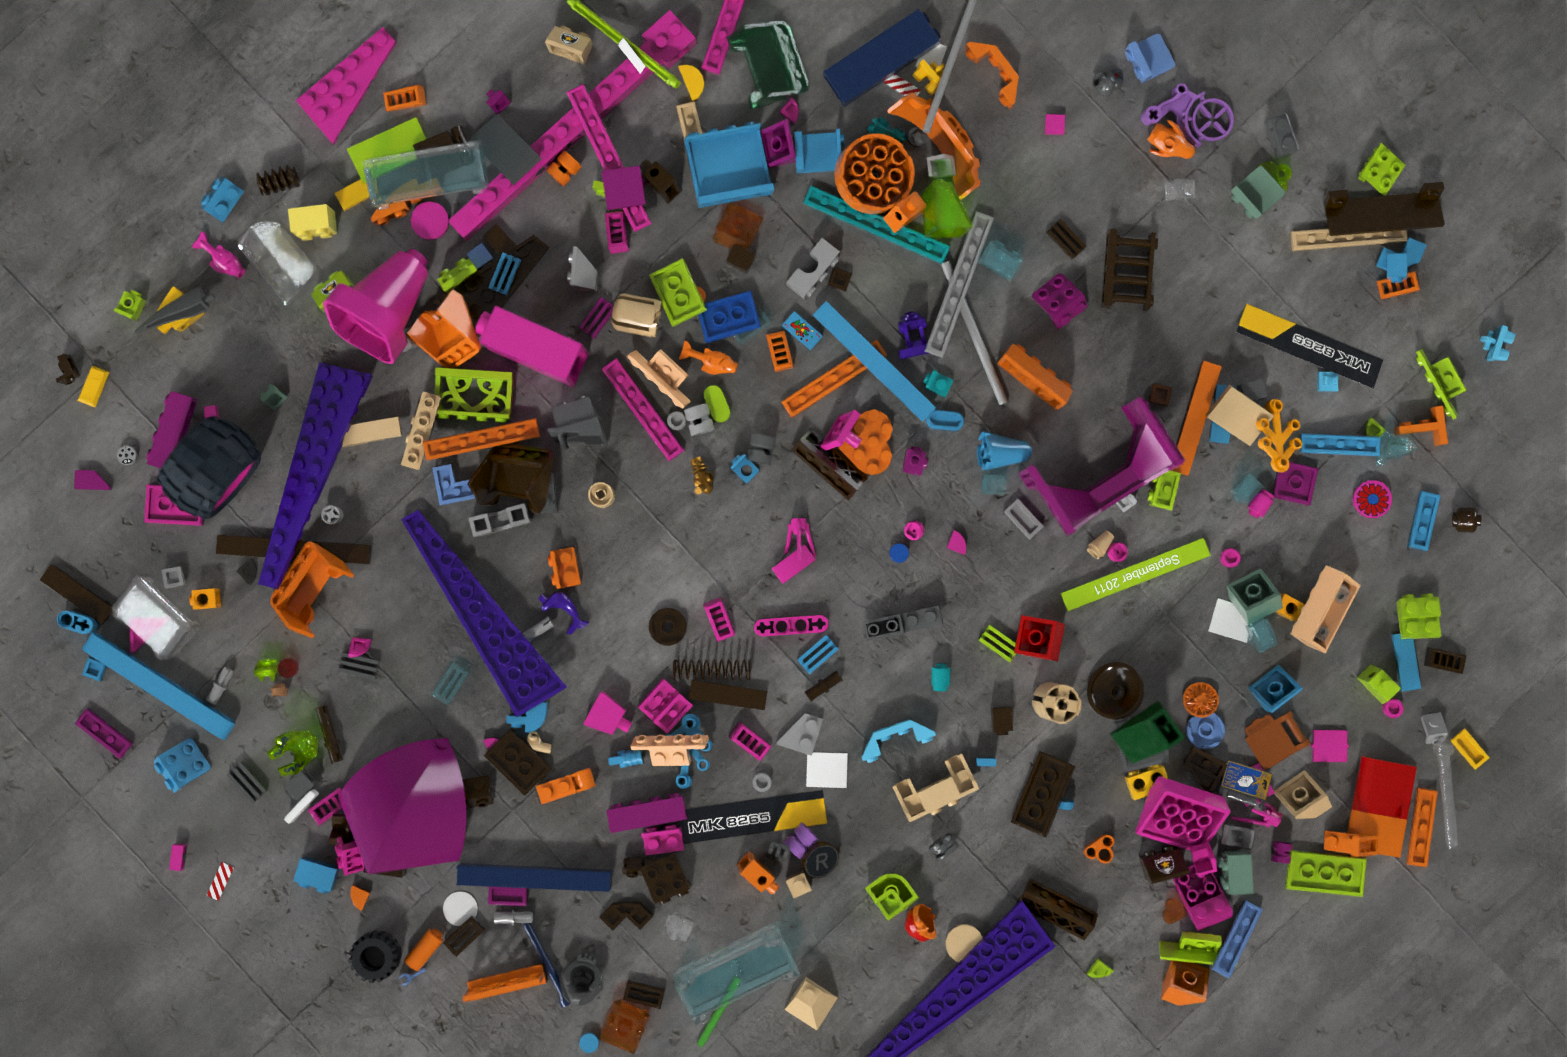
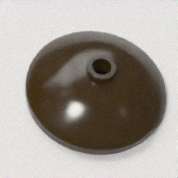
[1087,662,1144,720]

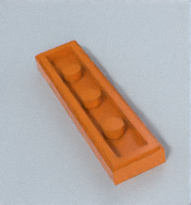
[1406,788,1438,867]

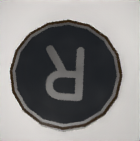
[801,841,839,878]

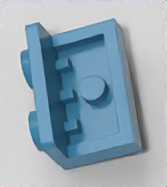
[200,176,244,222]

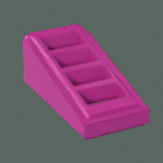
[605,211,629,254]
[703,598,735,642]
[728,722,772,761]
[308,787,342,826]

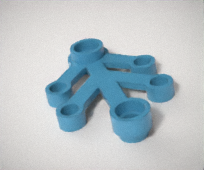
[665,714,713,789]

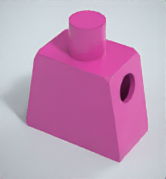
[583,691,632,735]

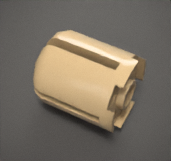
[611,293,662,337]
[1032,682,1081,724]

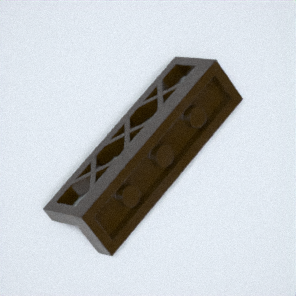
[791,428,868,501]
[1016,878,1098,940]

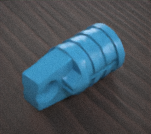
[608,749,644,768]

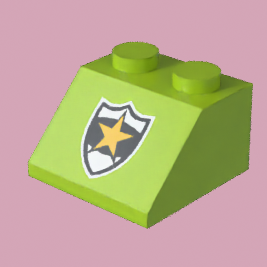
[311,271,354,312]

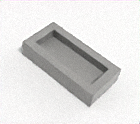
[1003,499,1044,540]

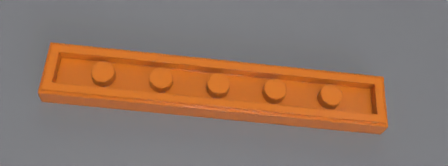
[781,339,887,418]
[1170,361,1222,476]
[422,418,540,461]

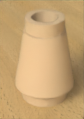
[1087,530,1114,559]

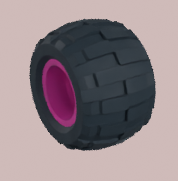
[158,416,261,519]

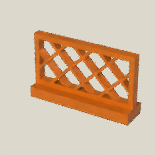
[462,963,547,1002]

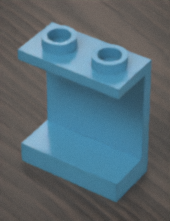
[794,129,844,174]

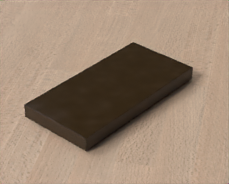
[1011,751,1075,838]

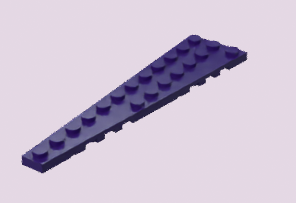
[258,362,373,589]
[401,510,568,718]
[866,900,1055,1057]

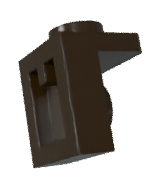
[55,354,80,385]

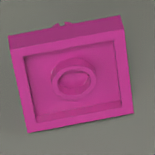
[820,410,862,451]

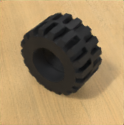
[349,930,401,983]

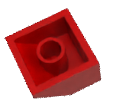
[1014,615,1065,662]

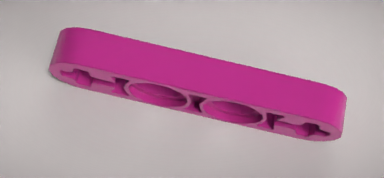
[754,615,829,636]

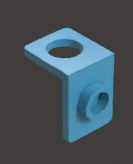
[731,454,759,483]

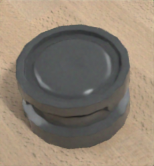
[929,833,959,861]

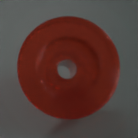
[278,659,299,678]

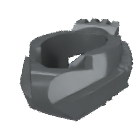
[559,952,603,1006]

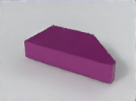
[74,470,112,490]

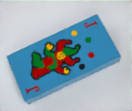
[782,311,823,351]

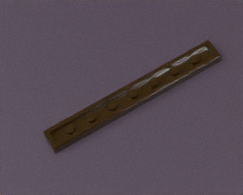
[216,535,371,564]

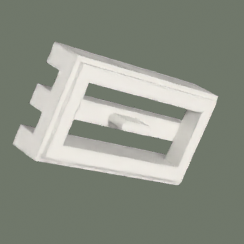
[284,789,319,824]

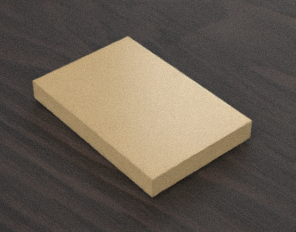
[1205,385,1274,446]

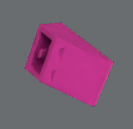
[1173,864,1233,932]

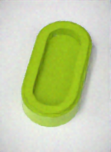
[704,385,730,423]

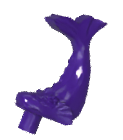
[538,592,589,635]

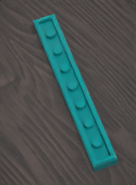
[803,185,950,264]

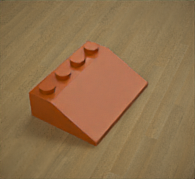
[997,344,1073,411]

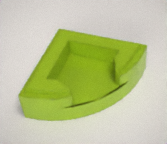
[1365,417,1386,437]
[1086,958,1114,978]

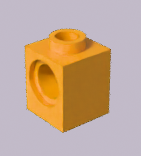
[189,588,221,610]
[1275,593,1305,621]

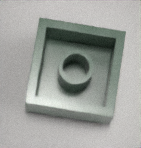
[1227,568,1283,625]
[1217,850,1254,895]

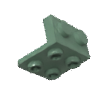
[1231,166,1285,219]

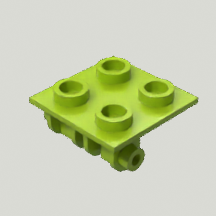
[1358,143,1405,196]

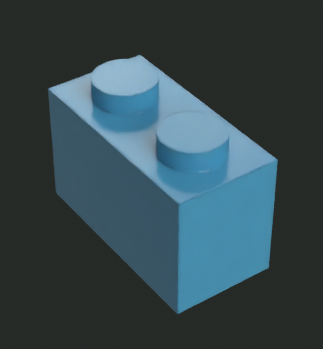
[293,856,340,893]

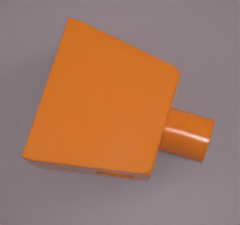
[883,191,927,233]
[736,851,779,895]

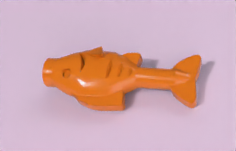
[679,341,738,375]

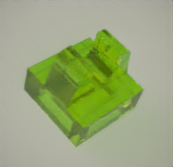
[254,659,278,682]

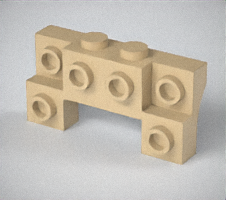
[892,753,979,823]

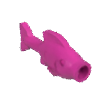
[192,232,246,278]

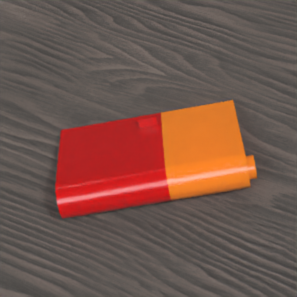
[1347,756,1417,858]

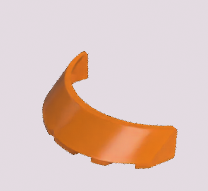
[887,93,981,203]

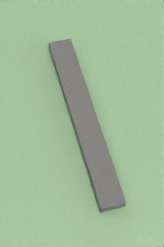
[925,211,994,358]

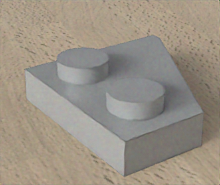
[776,713,823,756]

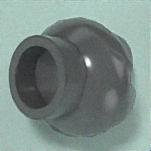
[1092,71,1123,96]

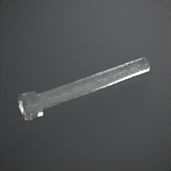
[1433,743,1459,849]

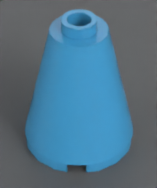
[977,432,1032,470]

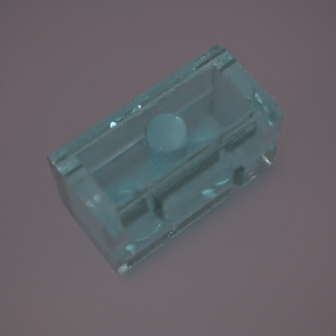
[978,240,1023,282]

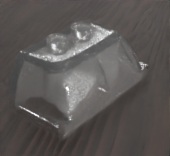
[238,221,314,306]

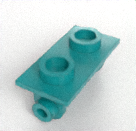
[867,117,907,145]

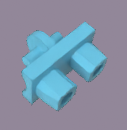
[1480,325,1516,361]

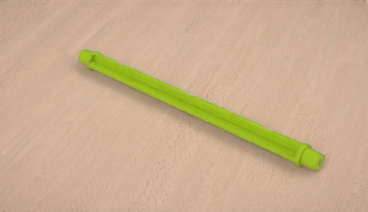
[567,0,681,89]

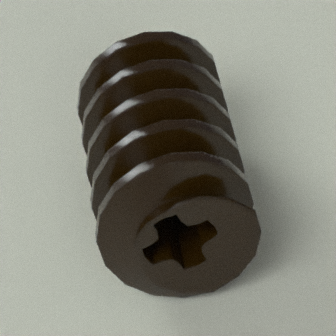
[256,164,300,196]

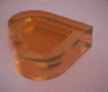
[1162,898,1187,924]

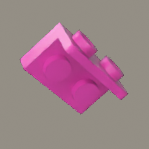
[641,824,684,855]
[335,837,364,876]

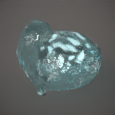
[1375,432,1418,466]

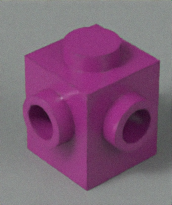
[902,446,929,476]

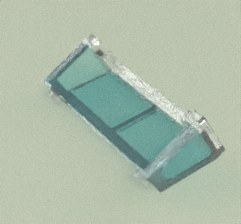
[362,139,488,210]
[673,921,801,1026]

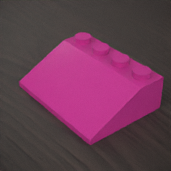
[1135,776,1231,851]

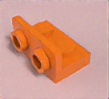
[547,547,581,589]

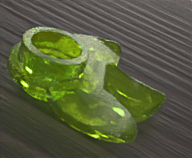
[1256,161,1292,192]

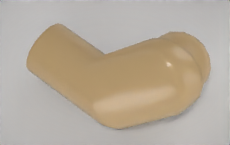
[527,731,552,754]

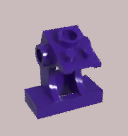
[898,311,929,360]

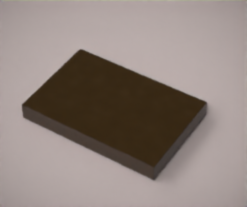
[484,728,552,796]

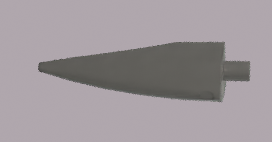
[135,286,215,334]

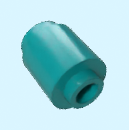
[931,663,951,691]

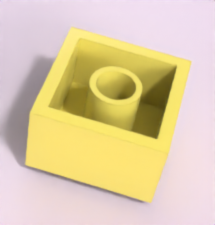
[288,204,337,241]

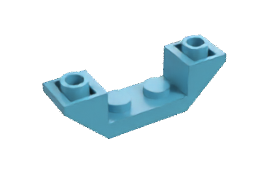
[861,719,936,763]

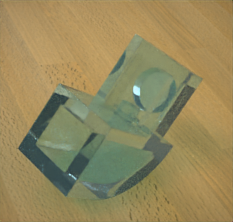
[1245,618,1277,654]

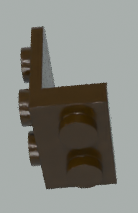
[641,854,692,905]

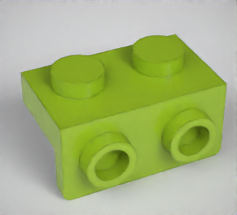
[1147,470,1181,511]

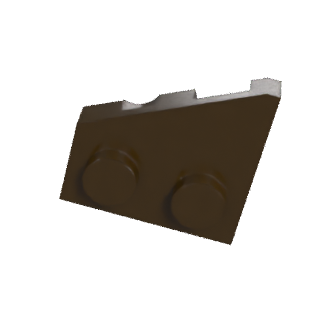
[1184,745,1228,793]

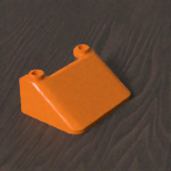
[406,290,481,369]

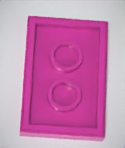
[144,484,204,526]

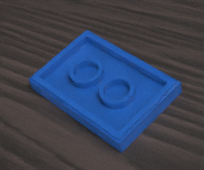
[699,290,761,343]

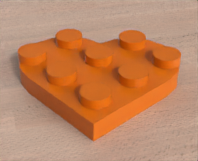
[838,409,893,475]

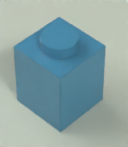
[1387,253,1407,283]

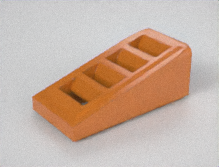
[383,85,426,112]
[1376,271,1420,300]
[766,331,793,372]

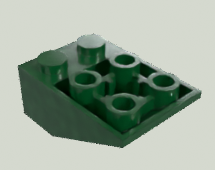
[1110,700,1185,764]

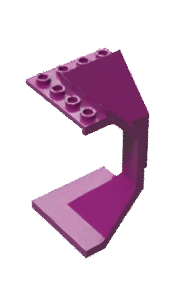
[1018,397,1186,536]

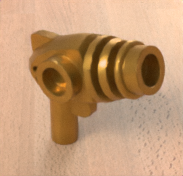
[690,456,714,494]

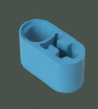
[57,611,99,634]

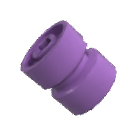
[783,822,819,859]

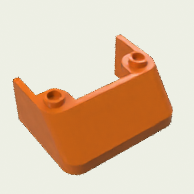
[270,541,354,638]

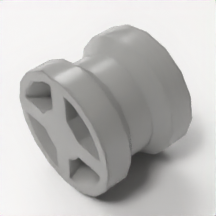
[321,505,344,525]

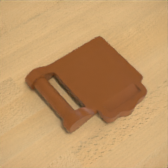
[1245,710,1311,770]

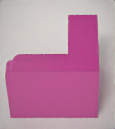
[1190,842,1217,876]

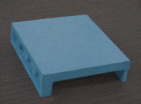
[684,122,774,208]

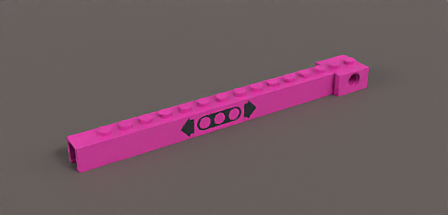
[448,10,697,242]

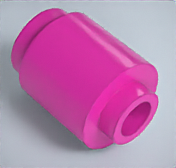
[1247,489,1274,519]

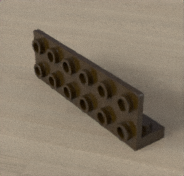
[1323,182,1445,236]

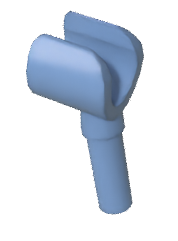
[398,967,426,986]

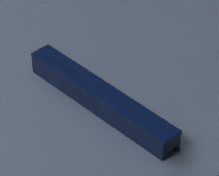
[456,863,613,892]

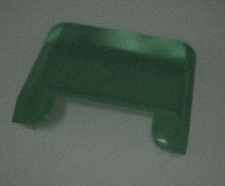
[727,21,809,109]

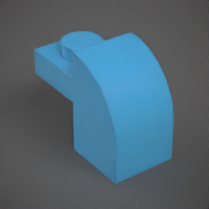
[506,701,549,732]

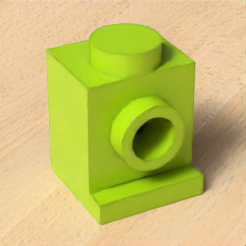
[114,290,146,321]

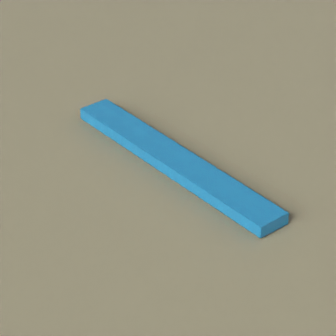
[813,301,936,422]

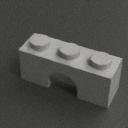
[786,238,840,299]
[469,503,532,537]

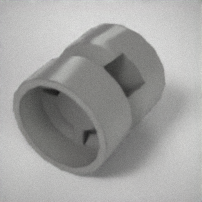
[684,404,715,436]

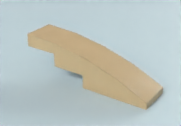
[342,417,402,447]

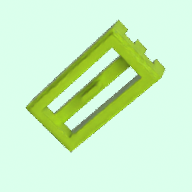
[978,625,1016,662]

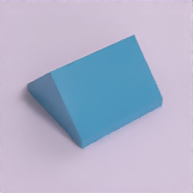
[1248,665,1303,713]

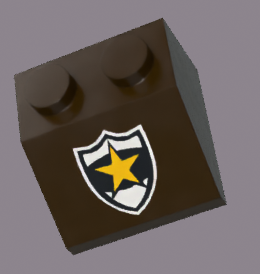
[1139,845,1189,884]

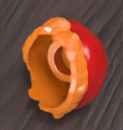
[904,904,937,942]

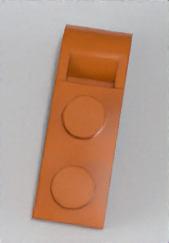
[536,767,596,804]

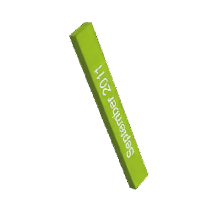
[1060,538,1211,611]

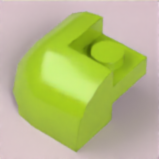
[865,874,919,921]

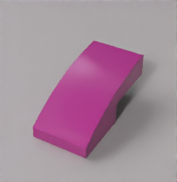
[772,544,816,584]

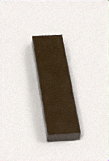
[40,564,115,624]
[689,680,767,710]

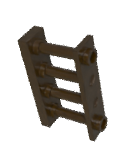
[1101,229,1158,311]

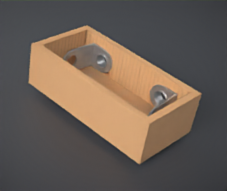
[1290,566,1361,653]

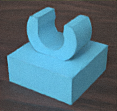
[1317,372,1338,392]

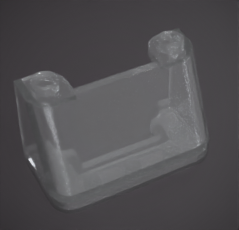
[112,574,202,660]

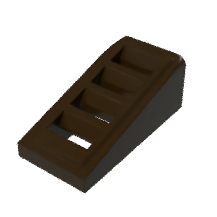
[1424,647,1467,674]

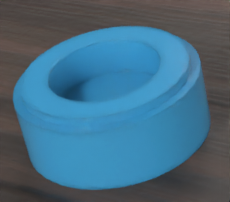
[1058,798,1074,810]
[579,1032,599,1053]

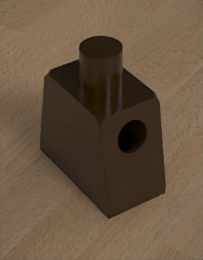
[640,159,682,204]

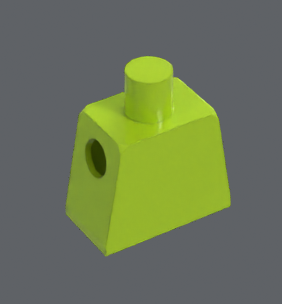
[1357,664,1401,704]

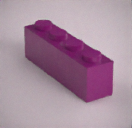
[146,391,198,468]
[606,793,687,833]

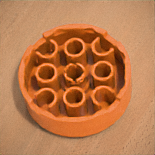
[834,133,915,214]

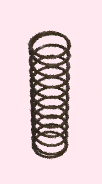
[673,659,750,680]

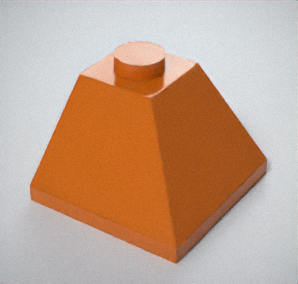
[1161,960,1210,1006]

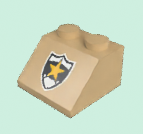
[545,26,593,65]

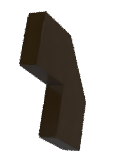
[599,902,654,931]

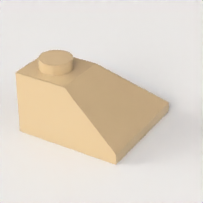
[1274,770,1332,819]
[785,976,838,1030]

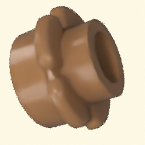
[270,684,289,696]

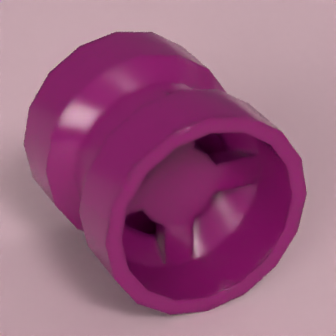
[1271,841,1293,864]

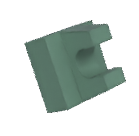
[260,383,288,411]

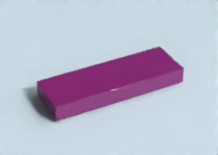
[75,708,133,759]

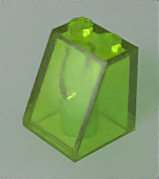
[922,179,972,238]

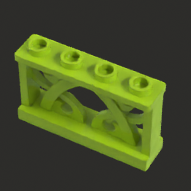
[434,368,515,423]

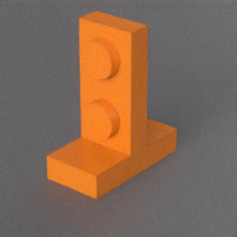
[1394,406,1448,446]
[1324,830,1378,857]

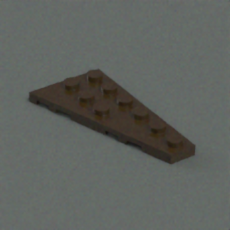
[433,235,549,337]

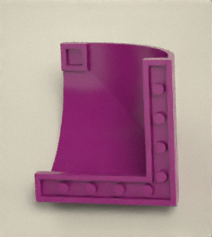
[338,738,466,874]

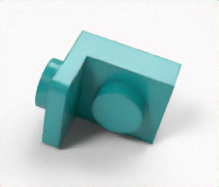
[923,370,954,398]

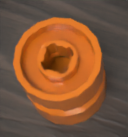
[546,150,582,187]

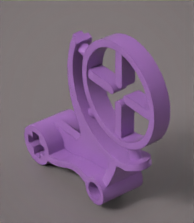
[1141,83,1234,148]

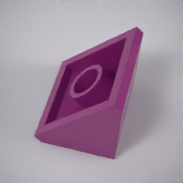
[760,119,796,168]

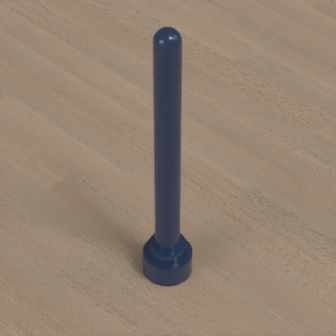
[523,923,571,1008]

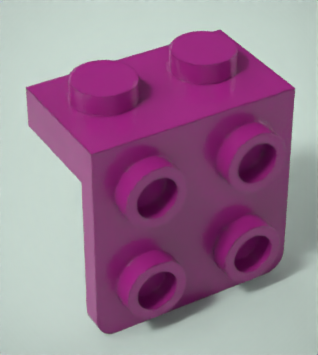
[1032,273,1088,330]

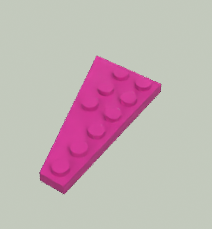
[296,27,396,145]

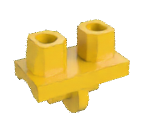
[913,59,945,96]

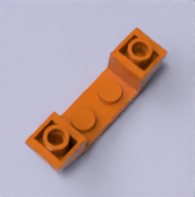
[965,42,1019,109]

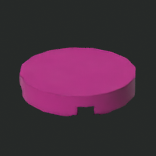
[411,201,450,240]

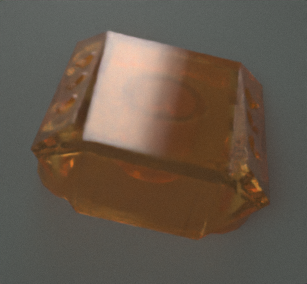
[712,202,764,251]
[599,1000,650,1054]

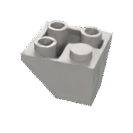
[567,246,598,292]

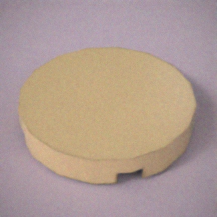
[945,924,983,962]

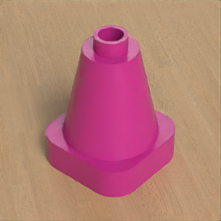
[323,249,428,364]

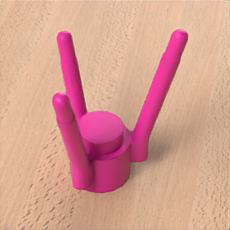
[784,518,816,561]
[1230,801,1282,828]

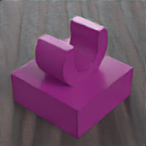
[486,89,511,114]

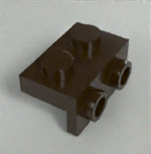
[462,775,493,810]

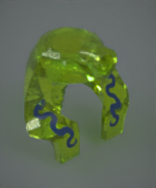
[267,730,318,777]

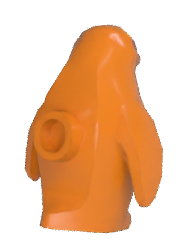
[1147,120,1195,159]

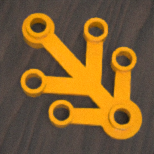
[1256,399,1302,473]

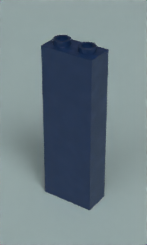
[823,9,941,107]

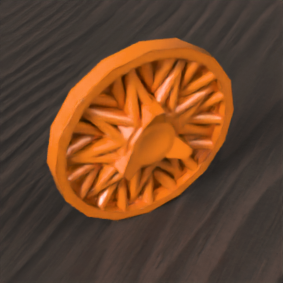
[1183,682,1219,718]

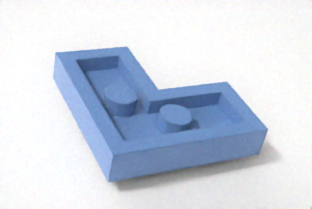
[432,464,476,506]

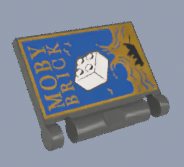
[1218,760,1273,809]

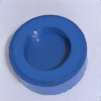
[889,544,909,563]

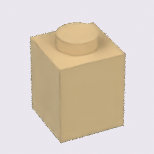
[786,870,811,898]

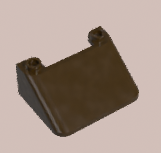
[467,444,554,514]

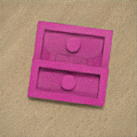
[637,678,693,734]

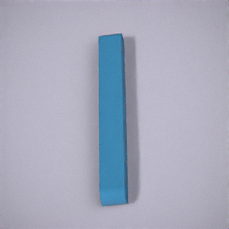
[82,632,236,740]

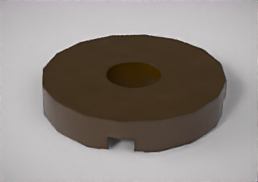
[649,608,687,646]

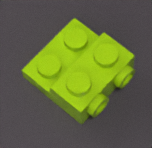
[437,258,478,293]
[1396,593,1442,639]

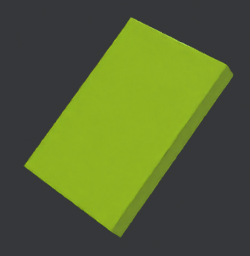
[649,258,707,327]

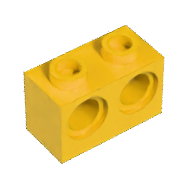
[1124,764,1168,800]

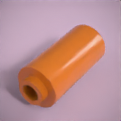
[404,928,444,971]

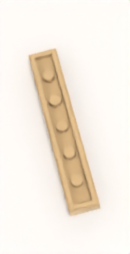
[1290,228,1408,251]

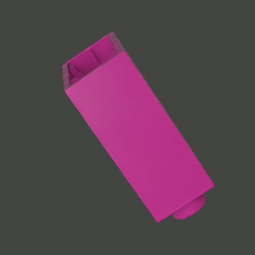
[475,306,589,388]

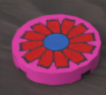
[1352,480,1392,518]

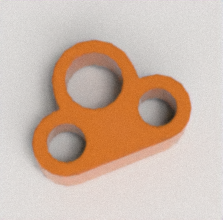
[1083,833,1114,863]

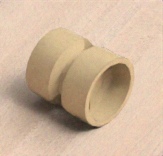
[588,482,615,508]

